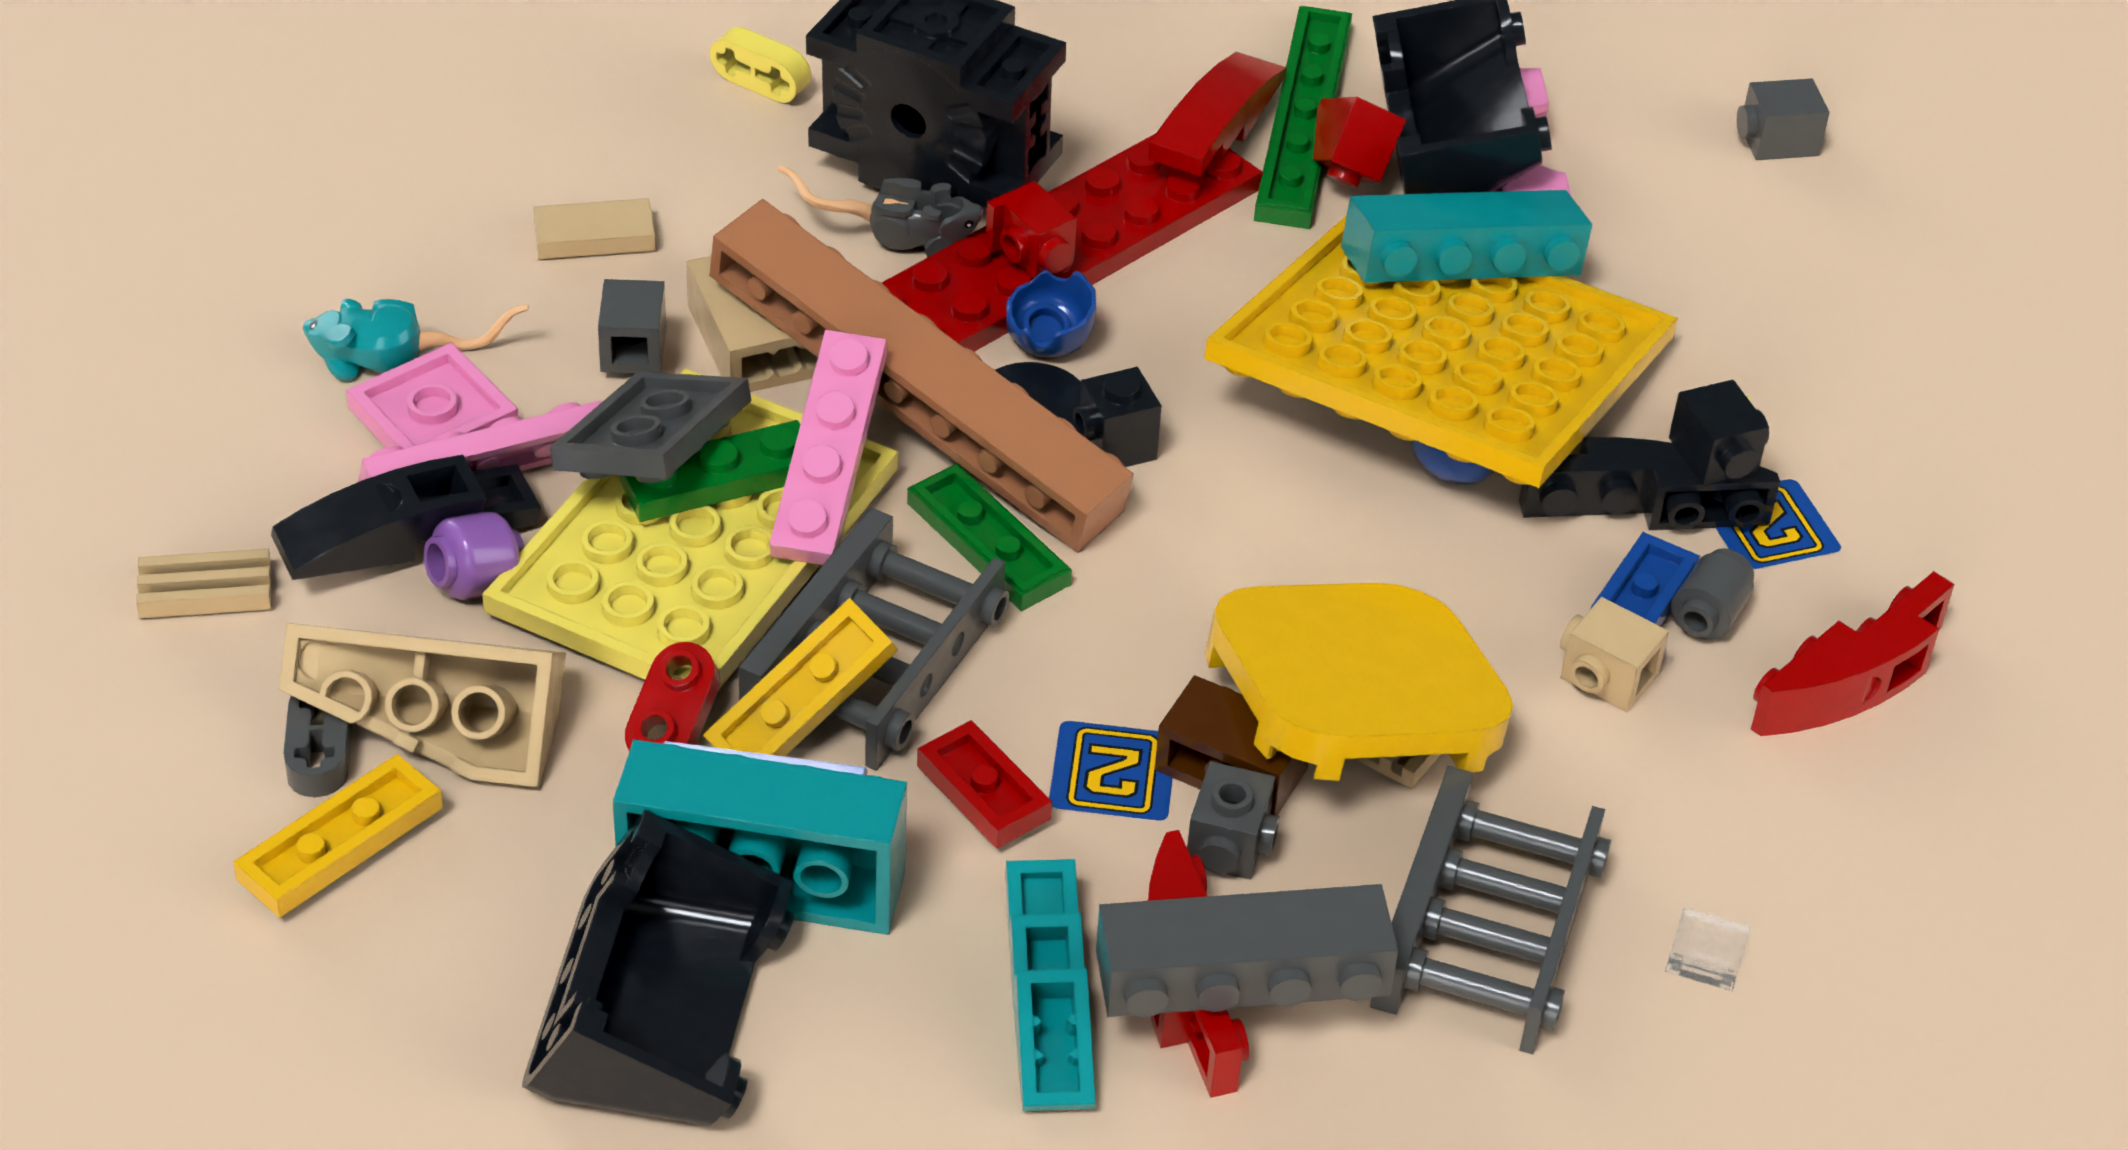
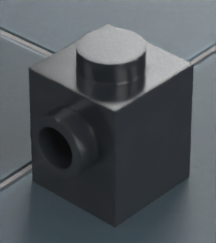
[1073,367,1162,467]
[1669,379,1769,486]

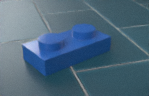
[1590,532,1700,626]

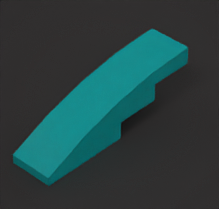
[1005,859,1095,1111]

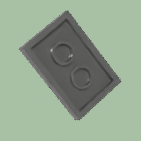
[549,371,751,483]

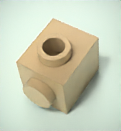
[1560,597,1669,713]

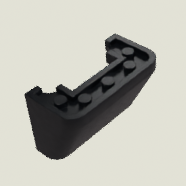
[1372,0,1552,194]
[522,810,794,1126]

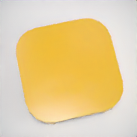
[1205,583,1514,781]

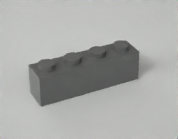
[1096,884,1398,1017]

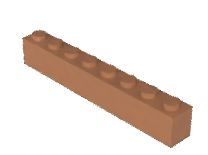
[709,198,1134,553]

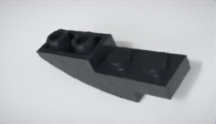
[1519,437,1780,530]
[271,454,541,580]

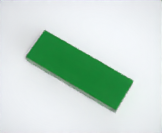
[907,463,1072,611]

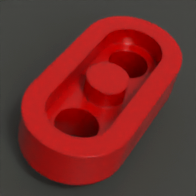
[625,642,720,751]

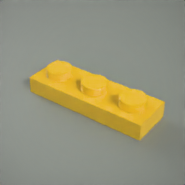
[703,598,898,757]
[233,754,443,918]

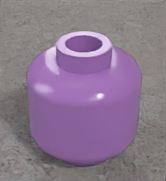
[423,511,524,600]

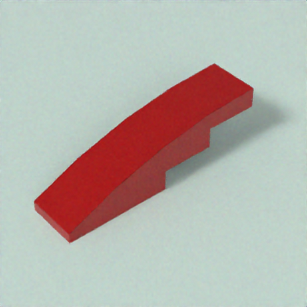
[1148,52,1287,177]

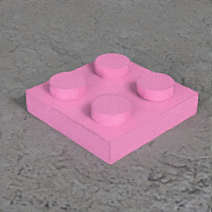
[346,342,518,449]

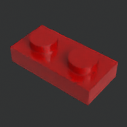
[917,720,1052,849]

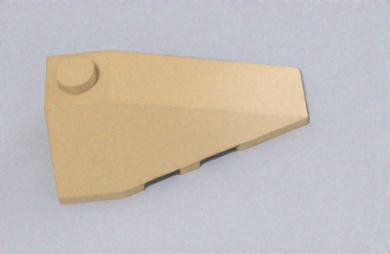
[279,623,566,787]

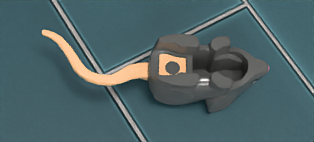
[778,166,983,257]

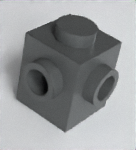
[1187,761,1280,880]

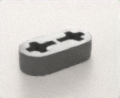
[283,696,352,798]

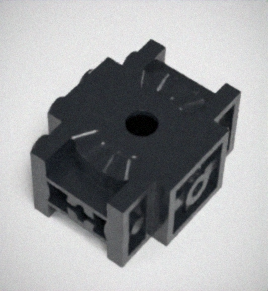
[806,0,1066,208]

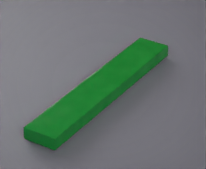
[1254,6,1352,229]

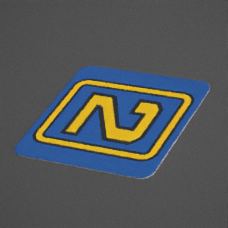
[1715,479,1841,570]
[1049,721,1173,821]

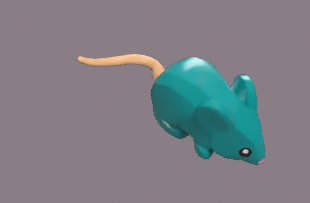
[303,299,529,381]

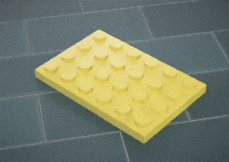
[482,368,898,691]

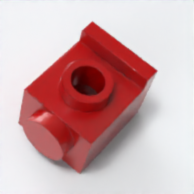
[985,181,1077,278]

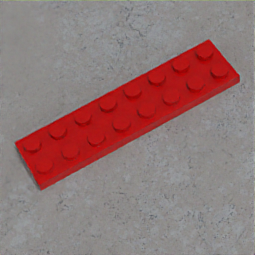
[882,133,1263,352]

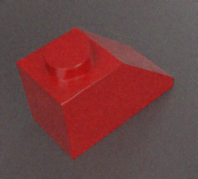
[1313,97,1406,188]

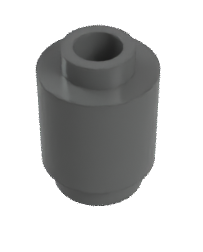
[1671,548,1754,639]

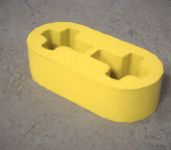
[709,26,812,103]

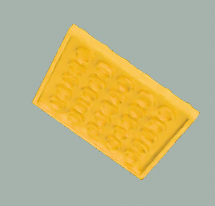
[1204,215,1678,488]

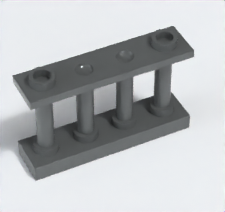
[739,508,1009,771]
[1370,766,1612,1055]

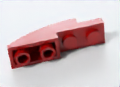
[1751,571,1955,736]
[1148,830,1249,1098]

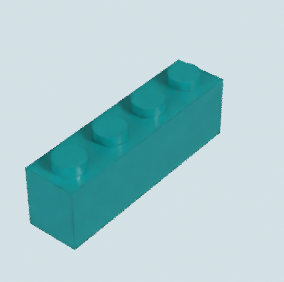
[1341,190,1593,283]

